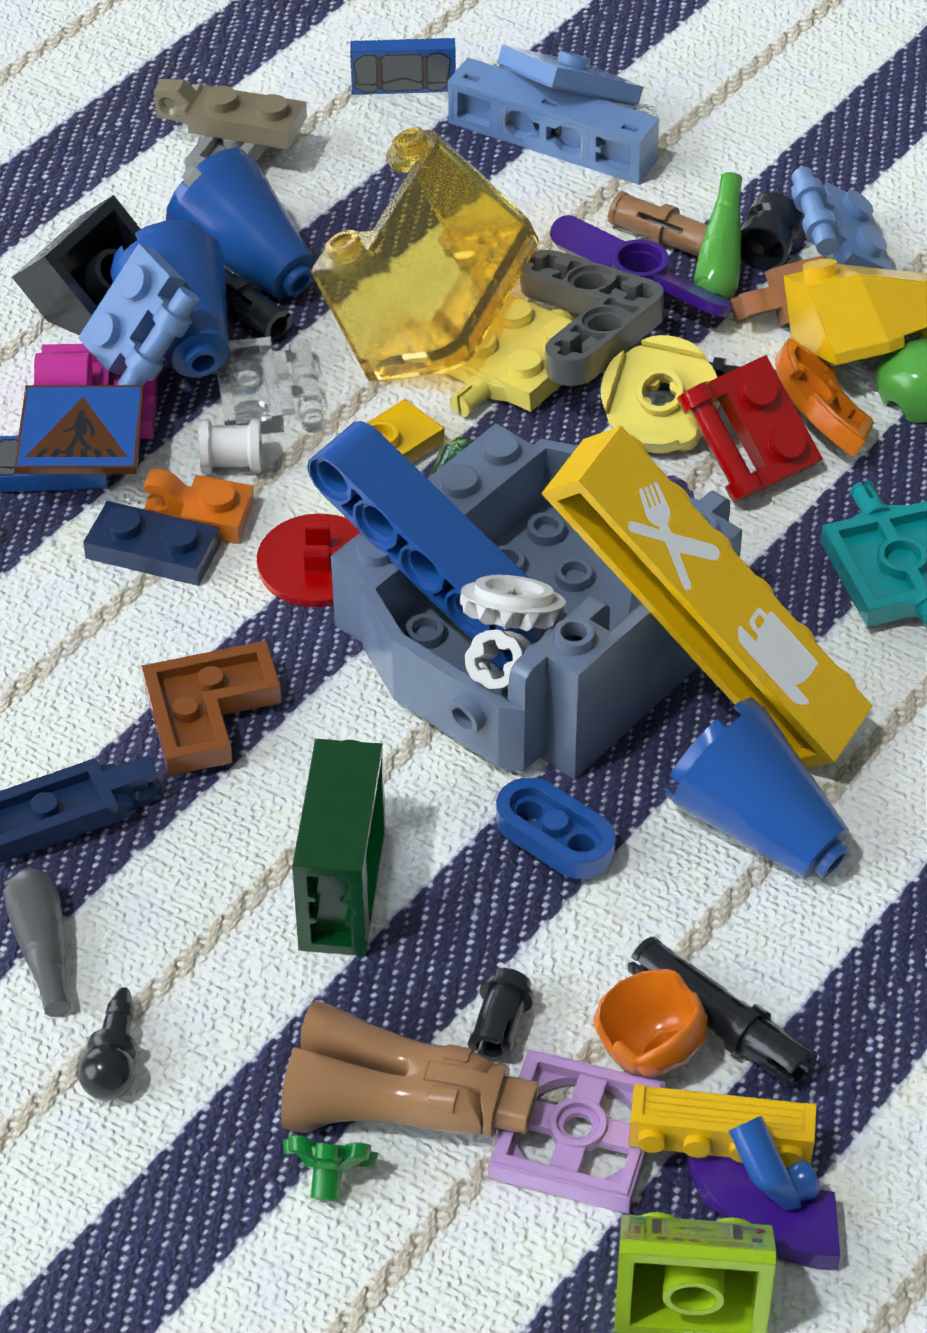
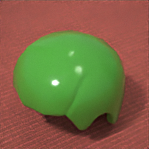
[876,338,927,423]

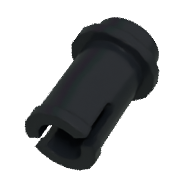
[467,968,535,1062]

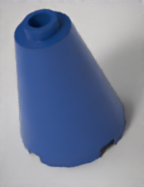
[165,147,315,298]
[110,220,229,378]
[664,697,850,879]

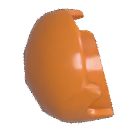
[593,969,708,1077]

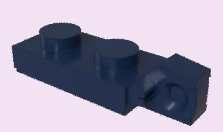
[0,755,162,863]

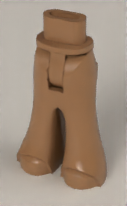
[281,1000,539,1138]

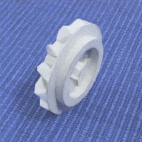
[460,575,566,631]

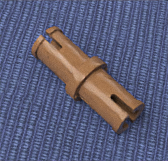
[608,191,708,257]

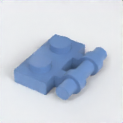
[791,167,893,270]
[78,243,200,385]

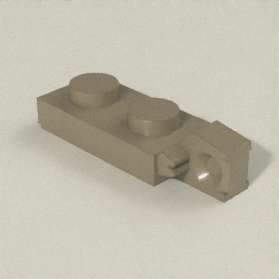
[153,79,307,149]

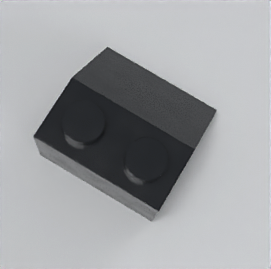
[12,195,141,335]

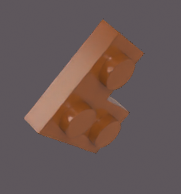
[141,641,281,776]

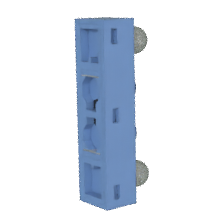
[448,57,659,185]

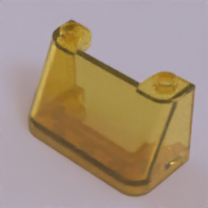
[310,127,539,381]

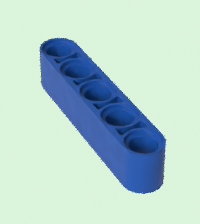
[307,421,566,670]

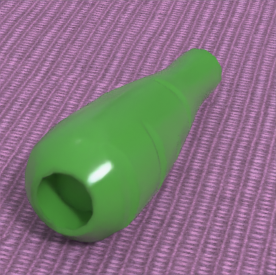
[693,172,742,300]

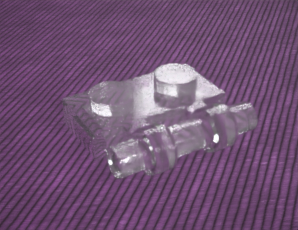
[216,337,328,434]

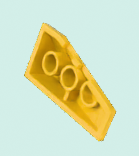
[784,259,927,365]

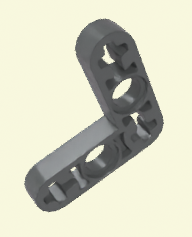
[519,250,664,386]

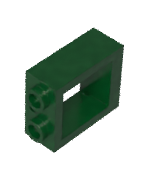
[292,738,386,956]

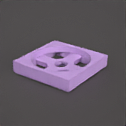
[488,1049,666,1214]

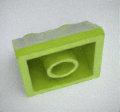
[614,1212,776,1333]

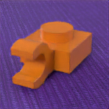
[143,469,254,544]

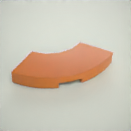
[775,338,874,457]

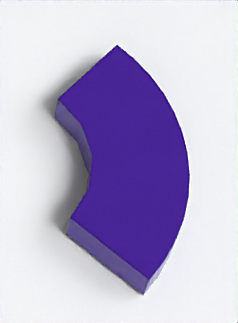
[685,1154,840,1270]

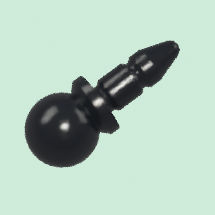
[78,987,137,1101]

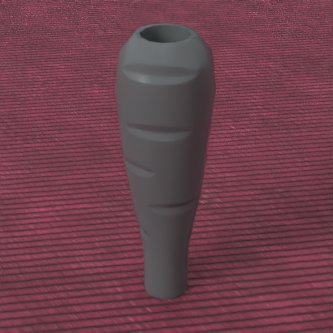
[3,868,71,1017]

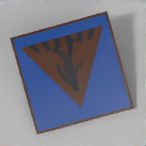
[14,385,145,474]

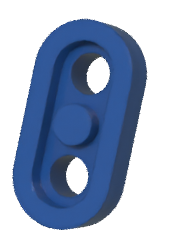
[496,777,615,879]

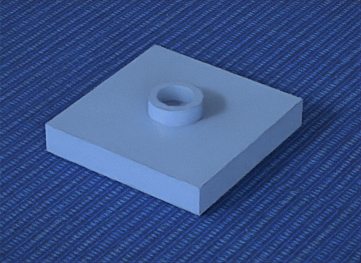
[497,44,644,106]

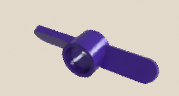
[550,215,732,317]

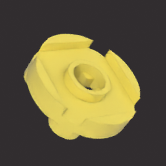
[601,335,720,454]

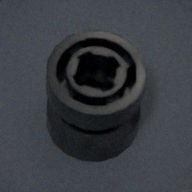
[740,192,804,271]

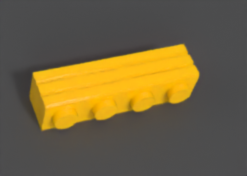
[628,1084,816,1167]

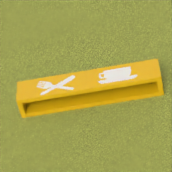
[541,426,873,767]

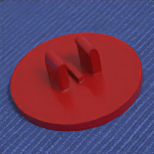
[257,513,360,607]

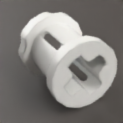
[199,419,262,473]
[465,630,532,690]

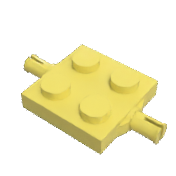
[439,294,580,417]

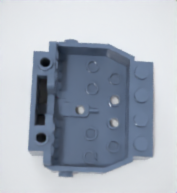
[331,423,742,780]

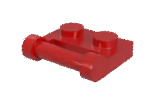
[676,355,823,504]

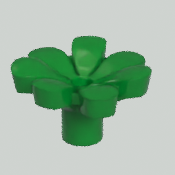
[283,1135,379,1201]

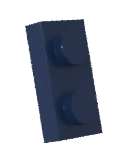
[83,501,221,586]

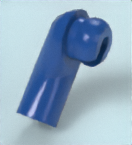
[728,1115,820,1210]

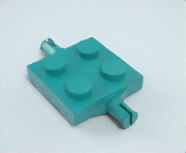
[820,480,927,629]

